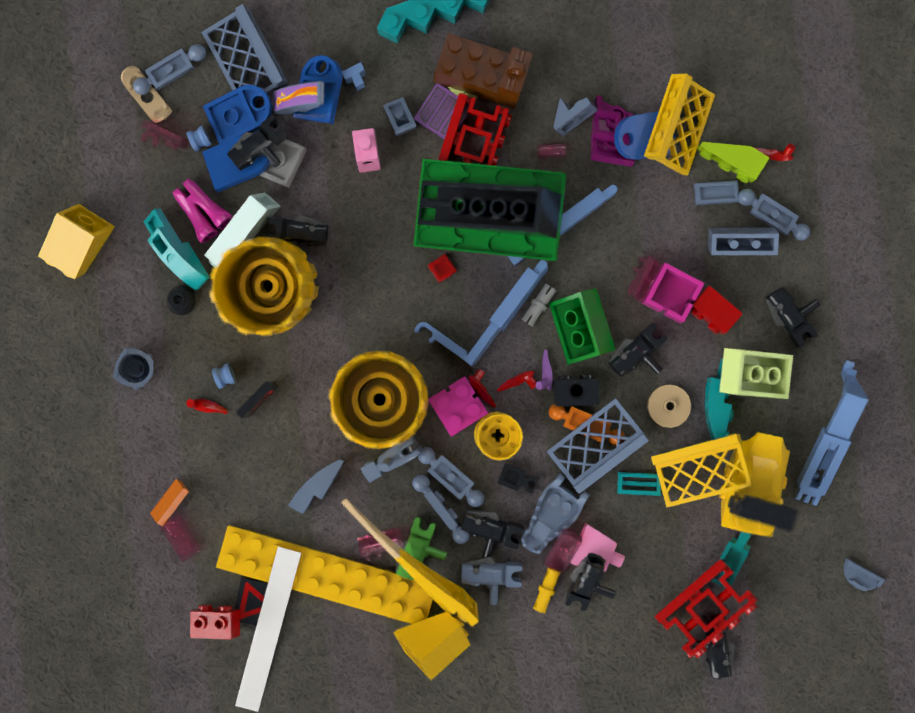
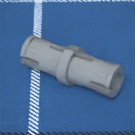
[521,283,557,327]

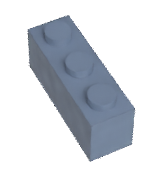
[708,228,779,255]

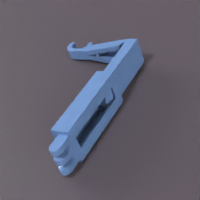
[507,185,617,266]
[415,260,548,368]
[795,360,868,506]

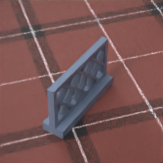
[202,4,289,101]
[547,398,649,494]

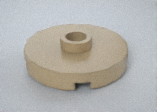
[647,385,691,428]

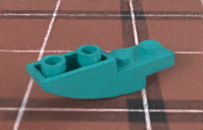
[143,208,210,290]
[705,358,734,440]

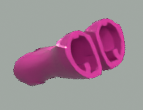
[172,178,233,243]

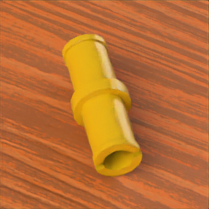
[533,567,561,613]

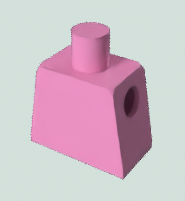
[352,128,381,173]
[569,523,625,572]

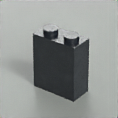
[728,491,799,532]

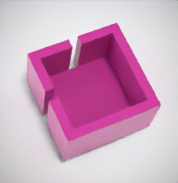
[642,263,704,323]
[428,377,488,436]

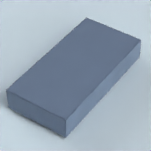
[694,180,739,206]

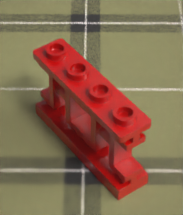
[438,92,512,166]
[654,559,758,659]

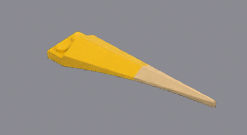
[341,499,479,627]

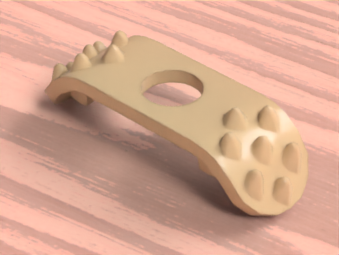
[121,66,172,123]

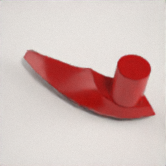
[753,144,795,161]
[468,369,496,408]
[497,371,536,392]
[186,399,228,414]

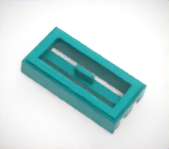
[617,472,661,496]

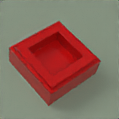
[427,254,457,284]

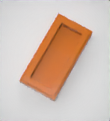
[150,479,189,526]

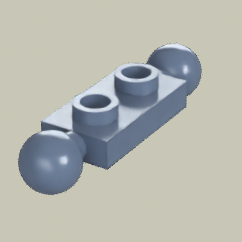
[133,44,206,95]
[738,189,811,241]
[418,447,484,507]
[412,475,469,544]

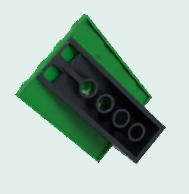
[413,159,566,261]

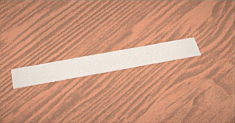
[235,547,301,712]

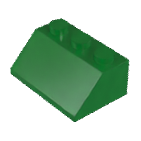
[549,288,616,365]

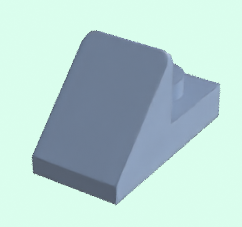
[383,97,416,137]
[553,97,598,136]

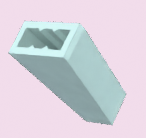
[204,193,281,267]

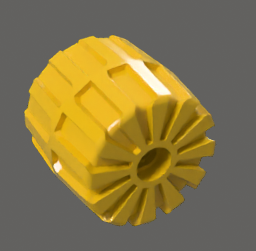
[210,237,319,336]
[329,351,428,449]

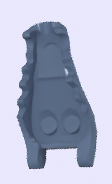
[521,473,590,554]

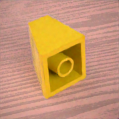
[38,204,115,279]
[394,612,470,680]

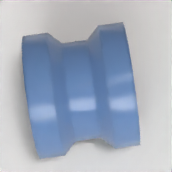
[186,125,212,152]
[212,363,236,389]

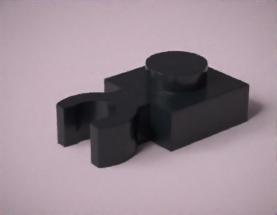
[497,463,538,493]

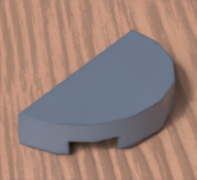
[843,558,886,591]

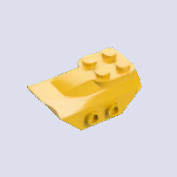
[719,432,790,537]

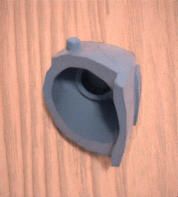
[113,348,154,390]

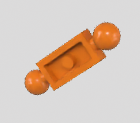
[548,404,625,446]

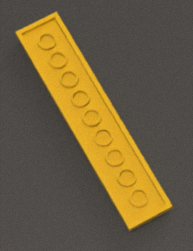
[216,525,433,624]

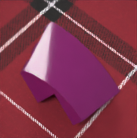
[591,95,635,167]

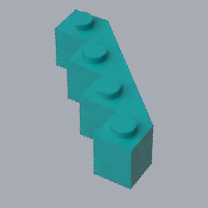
[377,0,490,44]

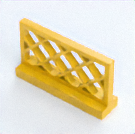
[644,74,715,176]
[651,434,753,507]

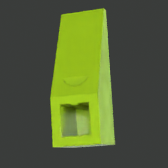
[697,142,769,183]

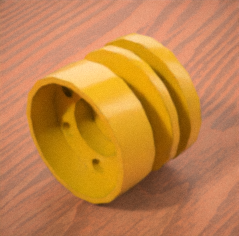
[474,411,523,460]

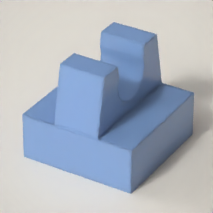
[342,62,366,91]

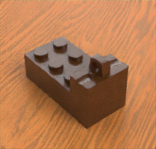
[433,33,533,109]

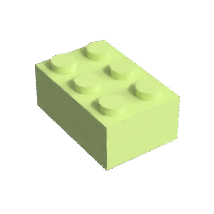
[720,348,793,399]

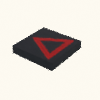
[236,381,278,419]
[235,577,268,626]

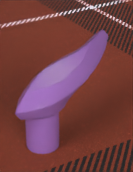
[536,350,552,391]

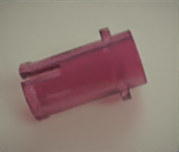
[538,142,566,160]

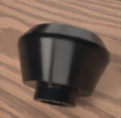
[166,286,196,315]

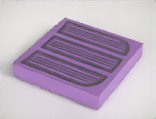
[414,83,469,139]

